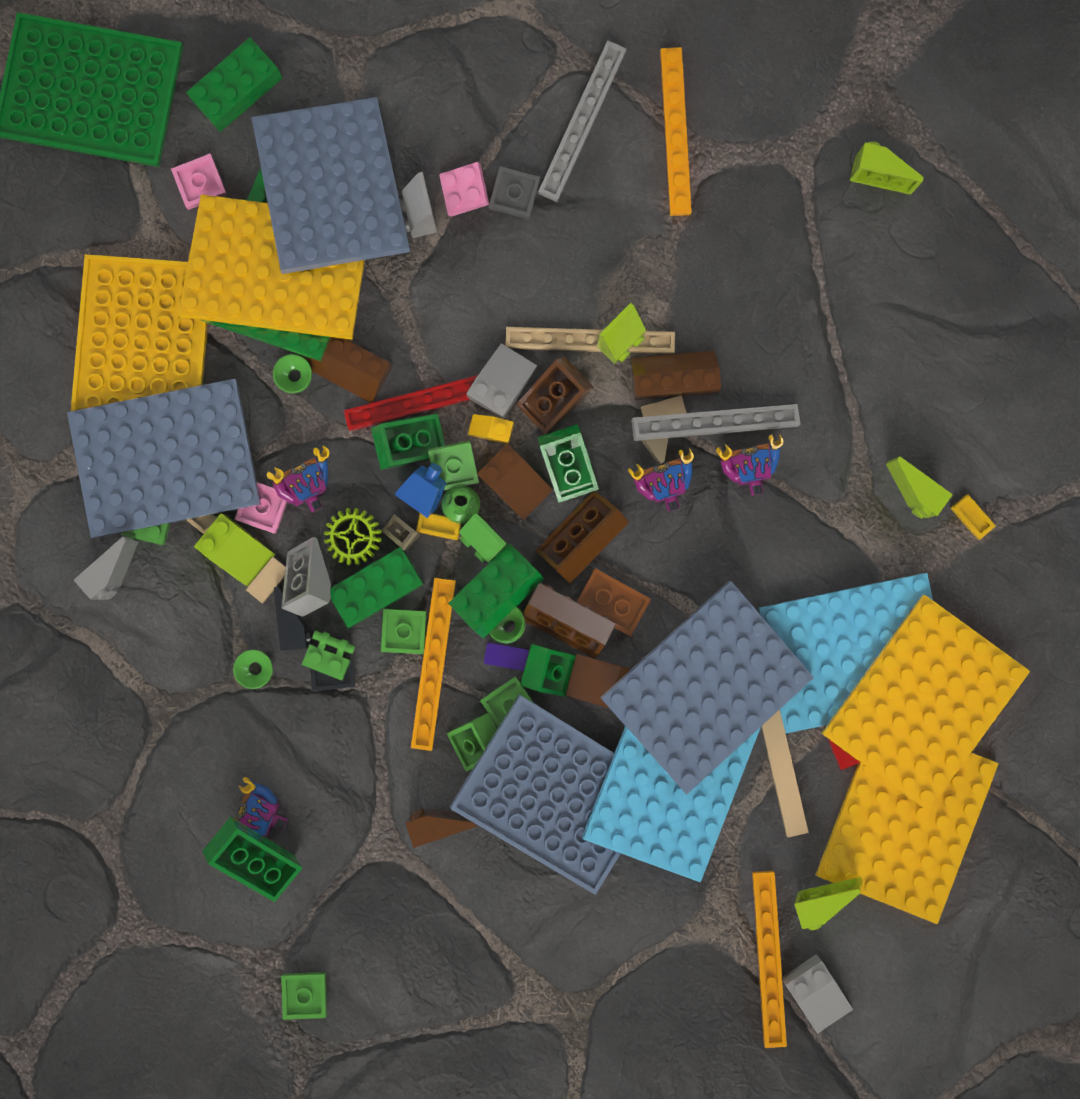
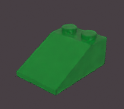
[371,414,445,470]
[537,424,599,502]

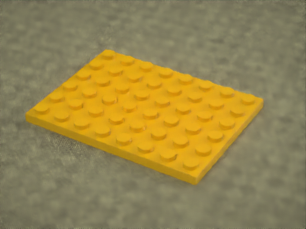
[178,194,365,340]
[70,254,208,412]
[821,595,1030,811]
[815,753,999,924]

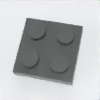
[489,166,540,220]

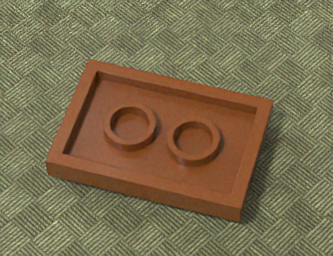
[576,568,651,637]

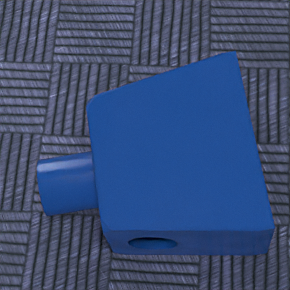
[394,463,446,518]

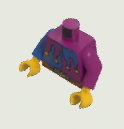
[716,434,783,496]
[266,446,329,513]
[628,448,694,512]
[235,777,288,836]

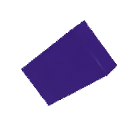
[484,642,529,671]

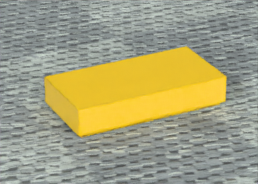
[950,494,996,540]
[416,513,461,541]

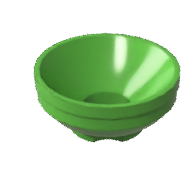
[273,354,312,393]
[442,486,480,524]
[489,607,526,643]
[233,650,273,689]

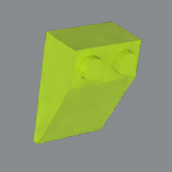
[850,142,924,195]
[597,303,646,364]
[886,456,953,519]
[194,513,276,587]
[794,877,863,930]

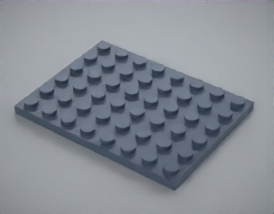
[252,97,410,274]
[67,379,261,538]
[600,581,814,795]
[449,694,621,895]

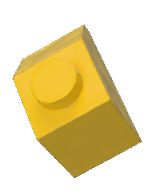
[468,414,514,445]

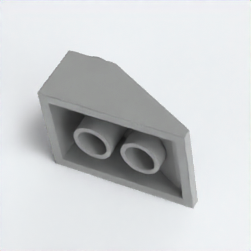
[399,172,437,238]
[467,343,537,419]
[74,537,139,600]
[281,537,331,617]
[782,954,853,1034]

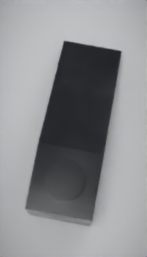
[274,587,312,651]

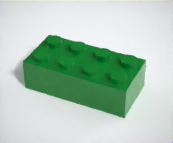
[186,37,282,132]
[448,543,544,639]
[330,547,424,628]
[202,816,302,902]

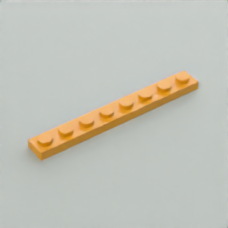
[660,47,692,216]
[411,578,456,751]
[752,870,787,1048]

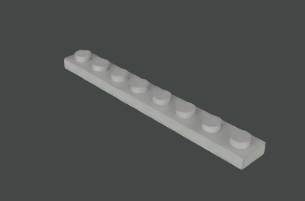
[538,40,627,202]
[631,404,801,441]

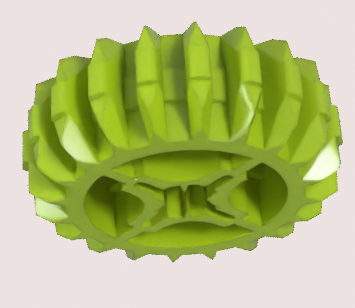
[324,508,382,565]

